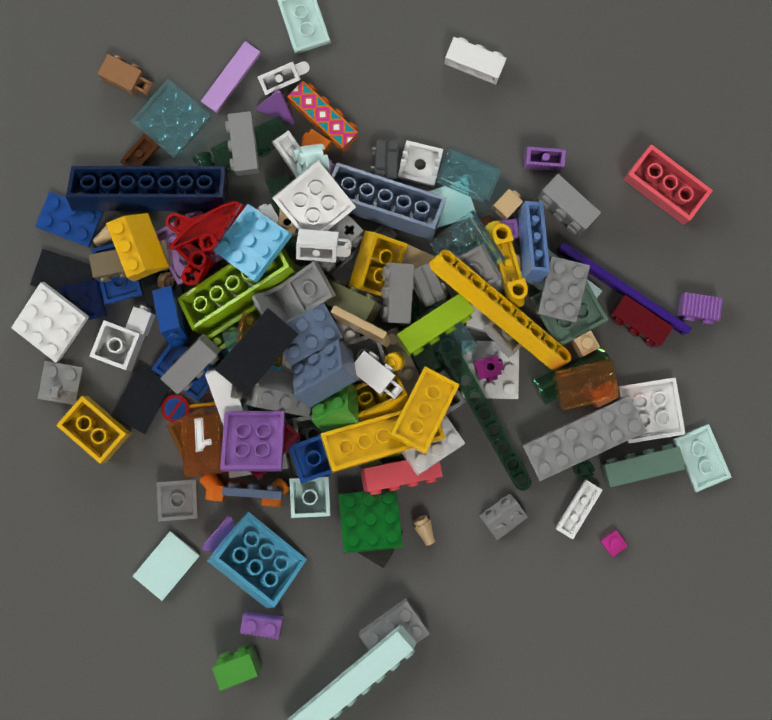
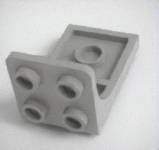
[252,261,336,323]

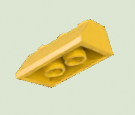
[106,213,169,282]
[348,231,408,297]

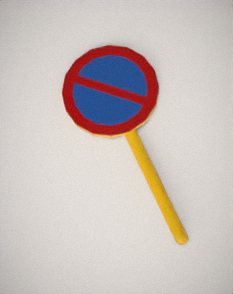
[161,395,216,423]

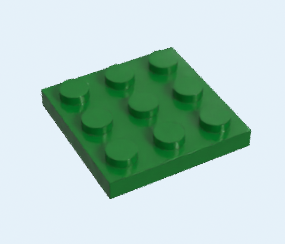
[339,489,403,554]

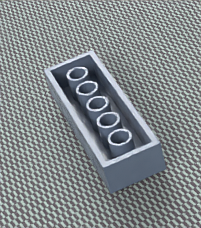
[331,163,447,241]

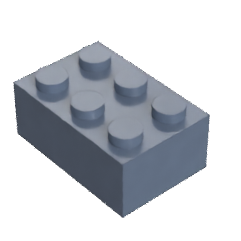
[283,303,345,367]
[292,339,357,408]

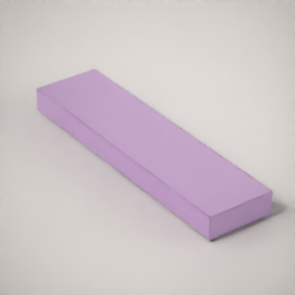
[201,41,261,114]

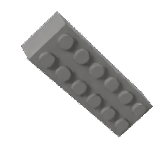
[522,395,647,481]

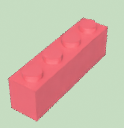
[360,460,443,495]

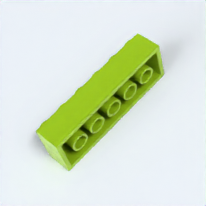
[177,247,297,335]

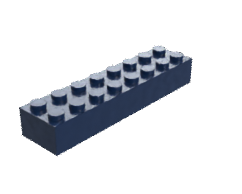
[66,166,228,211]

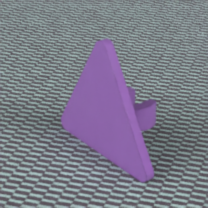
[256,90,295,125]
[202,516,235,551]

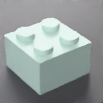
[289,475,332,518]

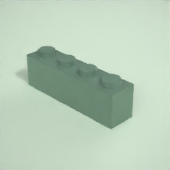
[601,443,685,488]

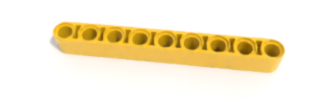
[429,249,571,371]

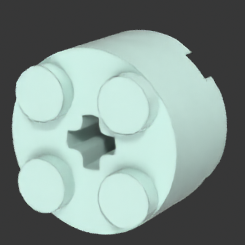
[293,143,330,178]

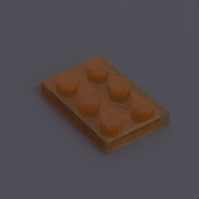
[554,358,619,411]

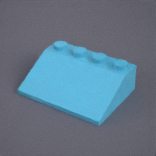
[207,512,307,608]

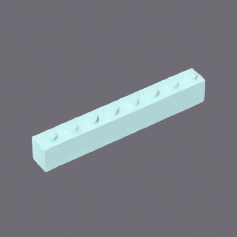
[287,624,417,720]

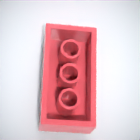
[623,144,713,225]

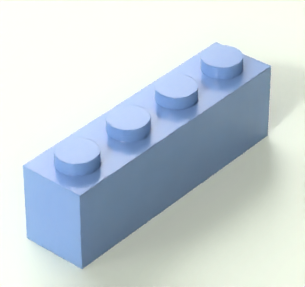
[517,201,550,282]

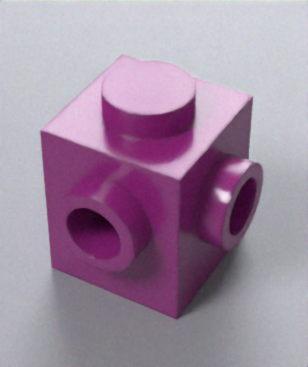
[473,355,504,382]

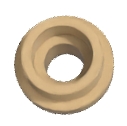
[158,272,174,288]

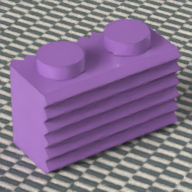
[523,146,566,173]
[677,292,723,325]
[240,610,284,640]

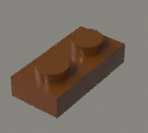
[120,133,160,166]

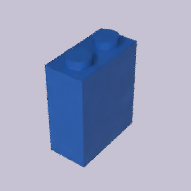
[152,285,190,347]

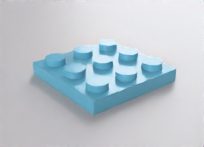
[213,204,292,283]

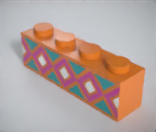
[287,81,359,153]

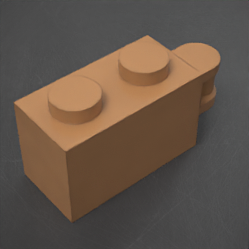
[97,54,153,97]

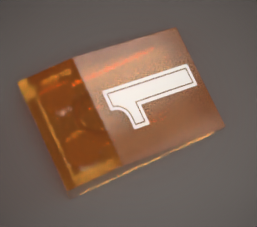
[181,413,227,478]

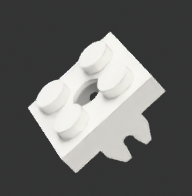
[397,140,443,187]

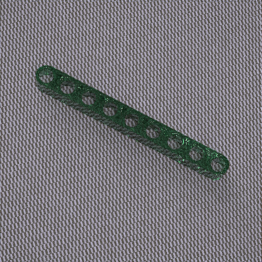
[437,337,532,491]

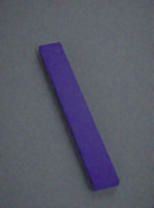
[557,242,692,335]

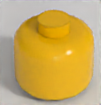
[384,351,405,372]

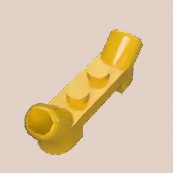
[485,221,528,308]

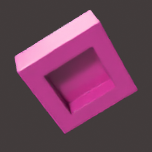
[600,530,628,557]

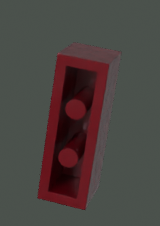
[608,295,674,348]

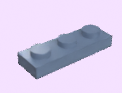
[222,483,284,500]

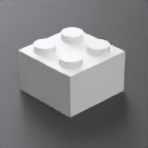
[89,320,145,371]

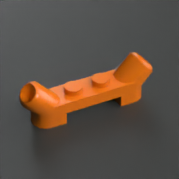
[200,471,290,507]

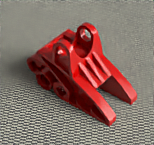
[166,201,246,286]

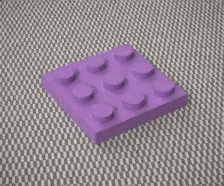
[220,411,286,471]

